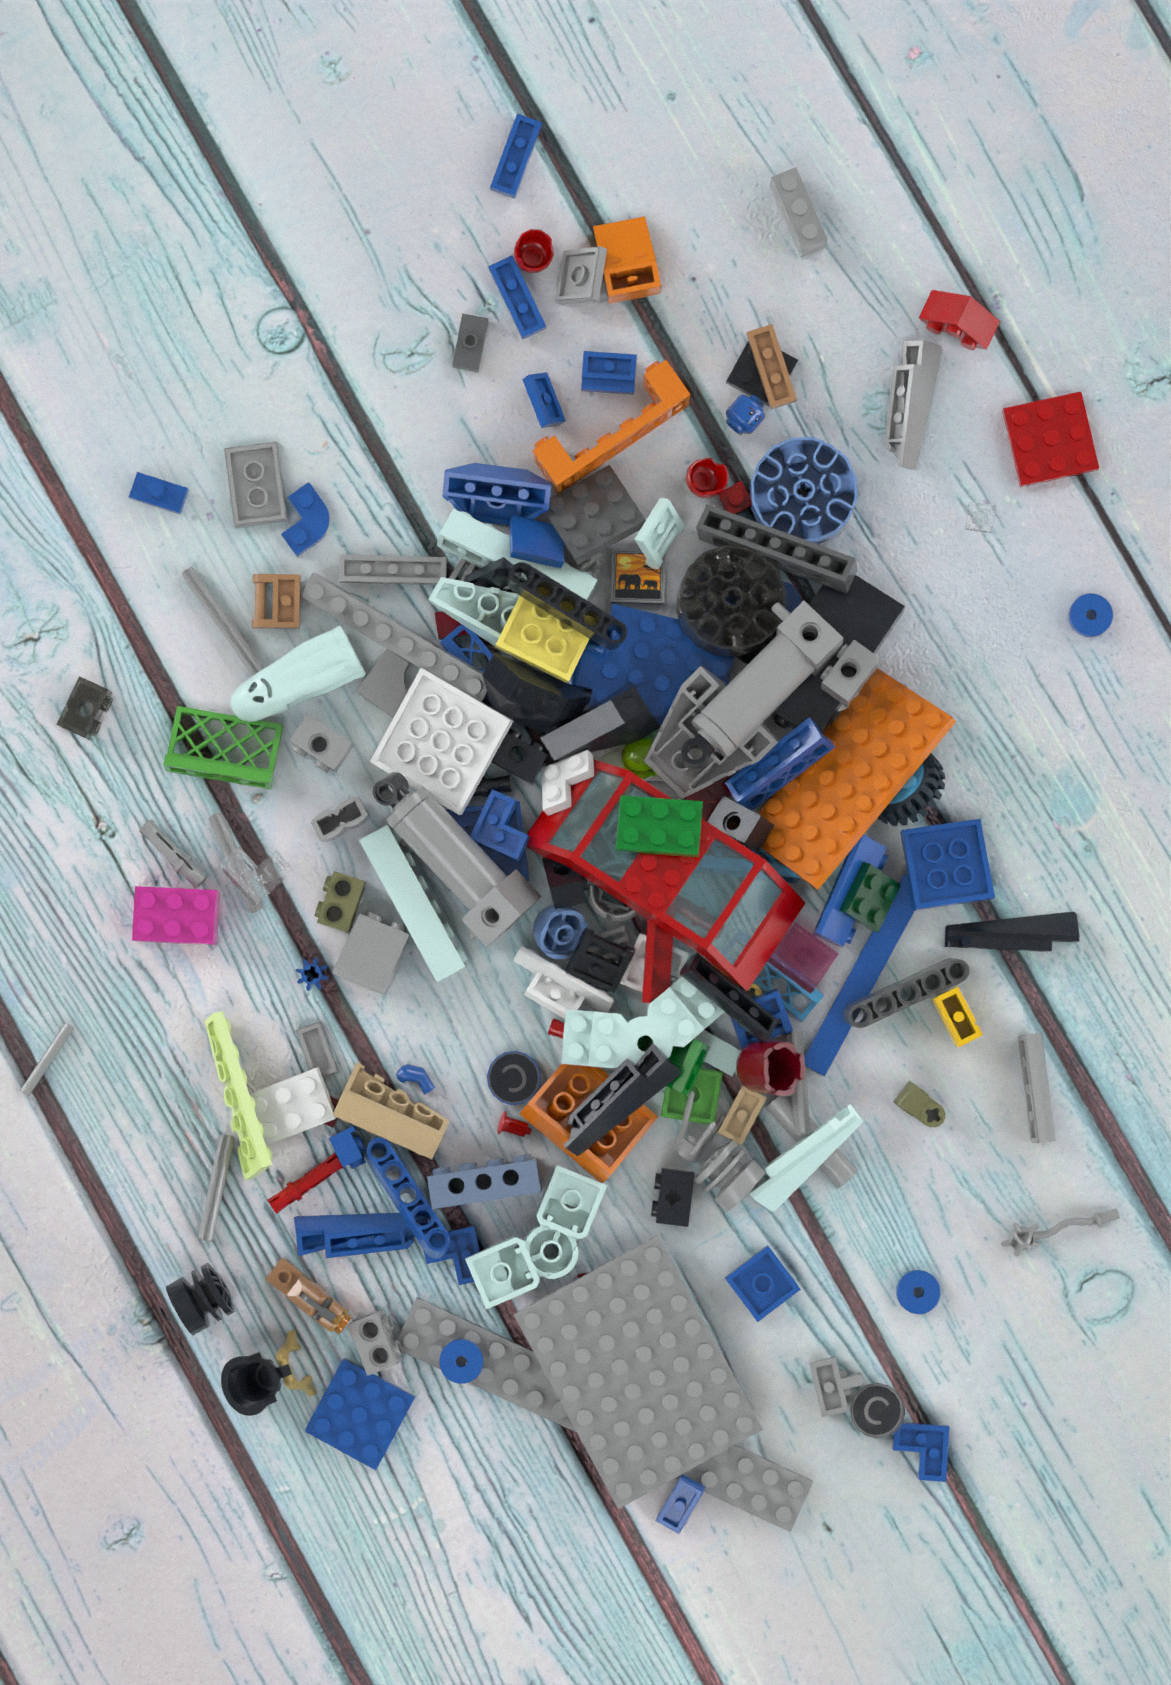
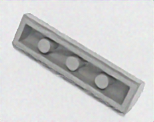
[1018,1033,1056,1143]
[765,1095,858,1188]

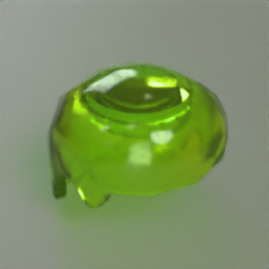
[622,738,657,779]

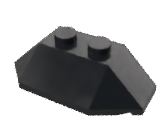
[482,652,591,733]

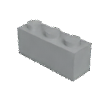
[770,167,828,258]

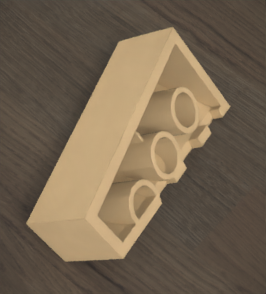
[333,1062,449,1159]

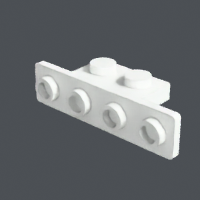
[513,946,614,1019]

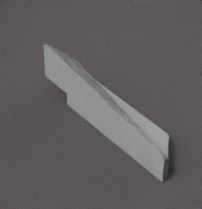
[884,340,942,470]

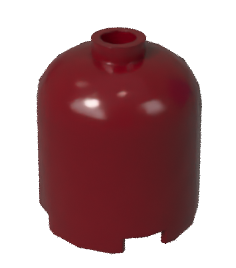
[736,1041,805,1096]

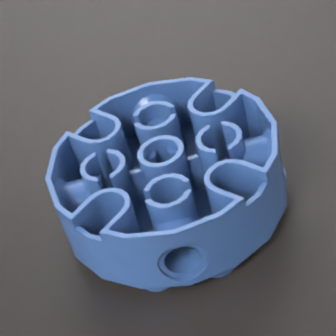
[749,437,858,545]

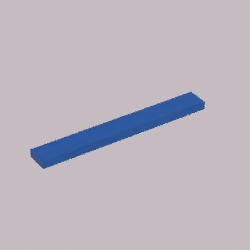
[804,874,914,1076]

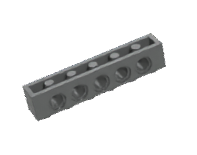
[696,504,858,594]

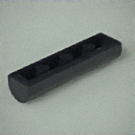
[680,952,778,1042]

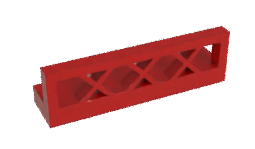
[642,898,676,1003]

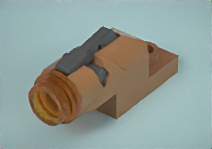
[265,1257,352,1335]

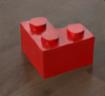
[919,290,1000,351]

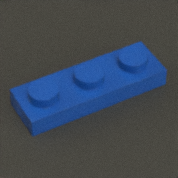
[490,114,542,199]
[488,255,546,340]

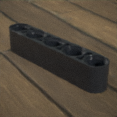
[507,562,627,650]

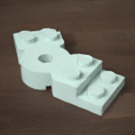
[561,977,724,1069]
[465,1164,607,1309]

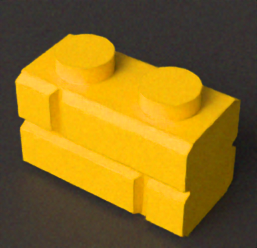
[931,986,983,1047]

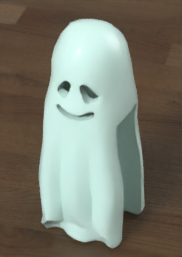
[230,626,366,722]

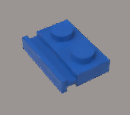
[581,351,637,395]

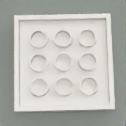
[370,668,514,815]

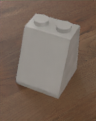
[332,911,411,995]

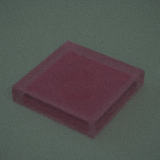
[767,922,838,994]

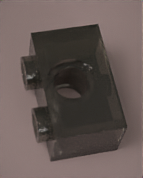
[56,676,113,741]

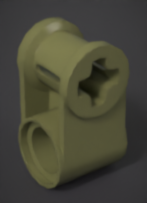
[893,1080,945,1127]

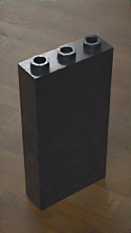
[771,575,905,734]

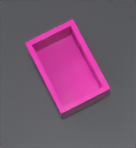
[132,886,220,945]

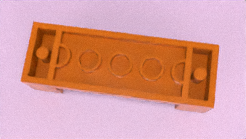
[532,360,691,494]

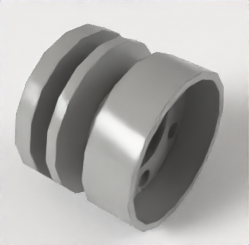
[693,1139,766,1213]

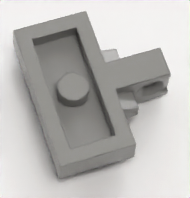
[809,1356,864,1417]

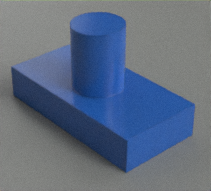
[129,472,189,515]

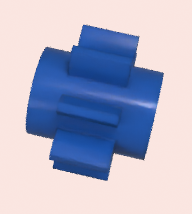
[296,958,329,991]

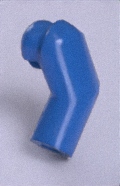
[396,1064,435,1095]

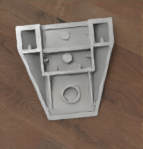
[644,666,778,799]

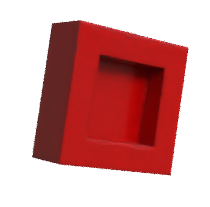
[717,481,752,515]

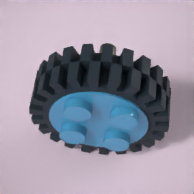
[877,753,945,826]

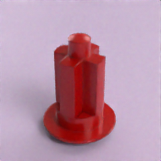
[497,1111,532,1137]

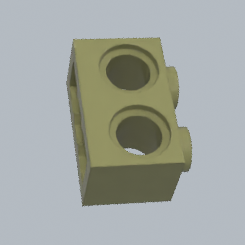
[314,871,366,934]

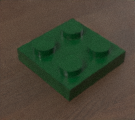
[840,862,901,933]

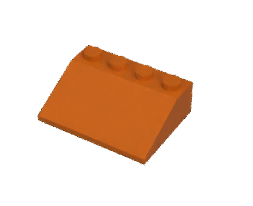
[519,1064,658,1183]

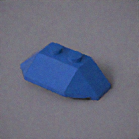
[442,463,552,526]

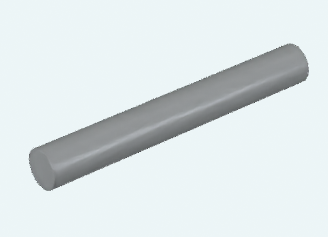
[20,1023,74,1096]

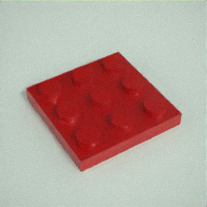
[1002,391,1099,487]

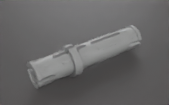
[139,820,207,889]

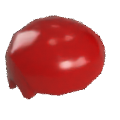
[514,229,554,273]
[685,458,729,499]

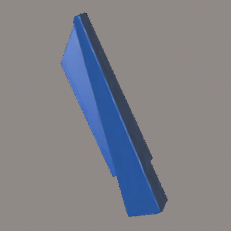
[294,1213,429,1258]

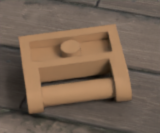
[252,574,301,629]

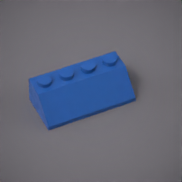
[812,835,888,948]

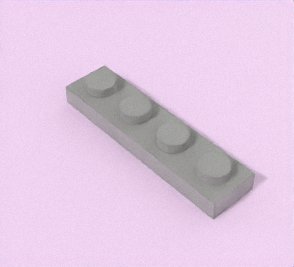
[339,555,447,585]

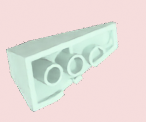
[428,577,520,660]

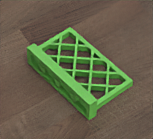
[163,706,283,790]

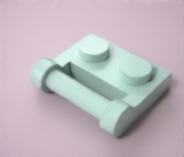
[634,498,685,570]

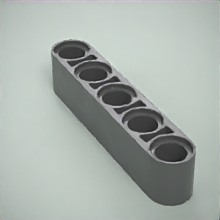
[843,958,970,1028]

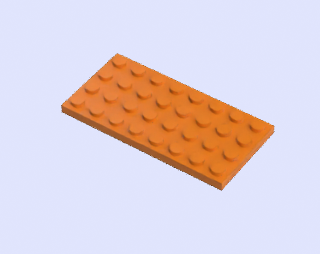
[758,668,956,890]

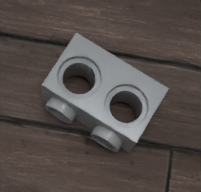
[347,1309,403,1376]

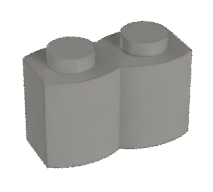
[311,797,370,842]

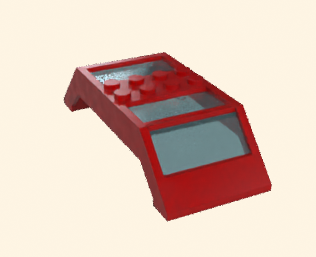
[526,759,806,992]

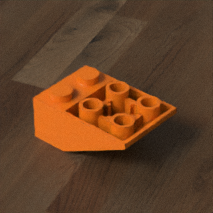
[593,216,661,304]

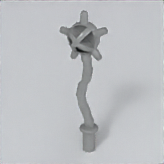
[1001,1209,1120,1256]

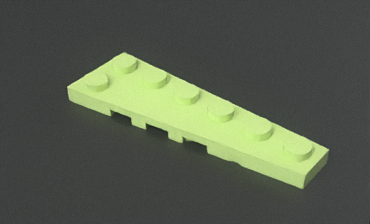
[205,1011,272,1181]

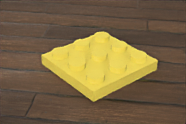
[495,587,596,683]

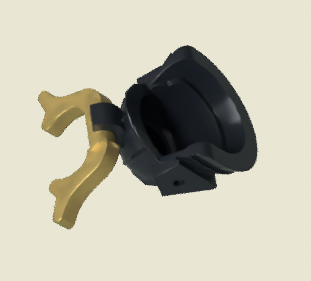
[221,1330,317,1416]

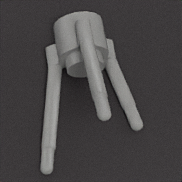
[675,1091,726,1163]

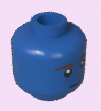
[726,395,765,435]

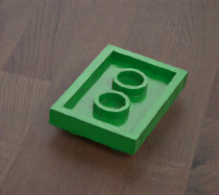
[616,795,703,857]

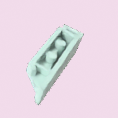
[750,1104,863,1212]

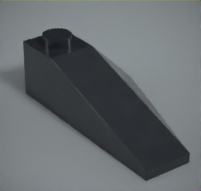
[540,681,660,761]

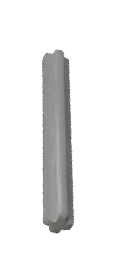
[182,567,264,676]

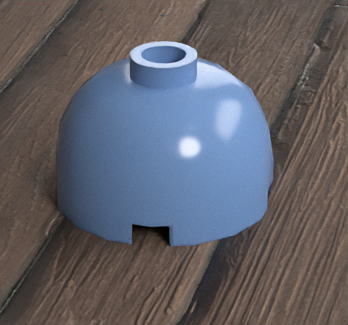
[533,905,589,960]

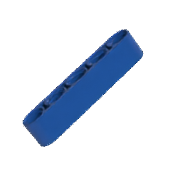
[366,1138,450,1259]

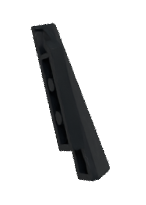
[944,912,1080,952]
[564,1044,681,1156]

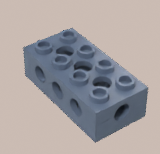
[427,1154,542,1209]

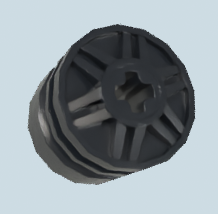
[166,1263,235,1336]

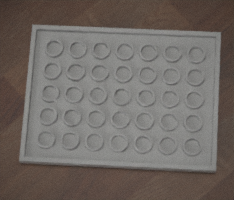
[514,1235,763,1509]

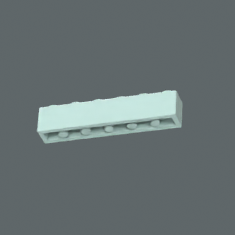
[437,509,597,601]
[359,825,468,983]

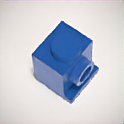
[329,1126,366,1169]

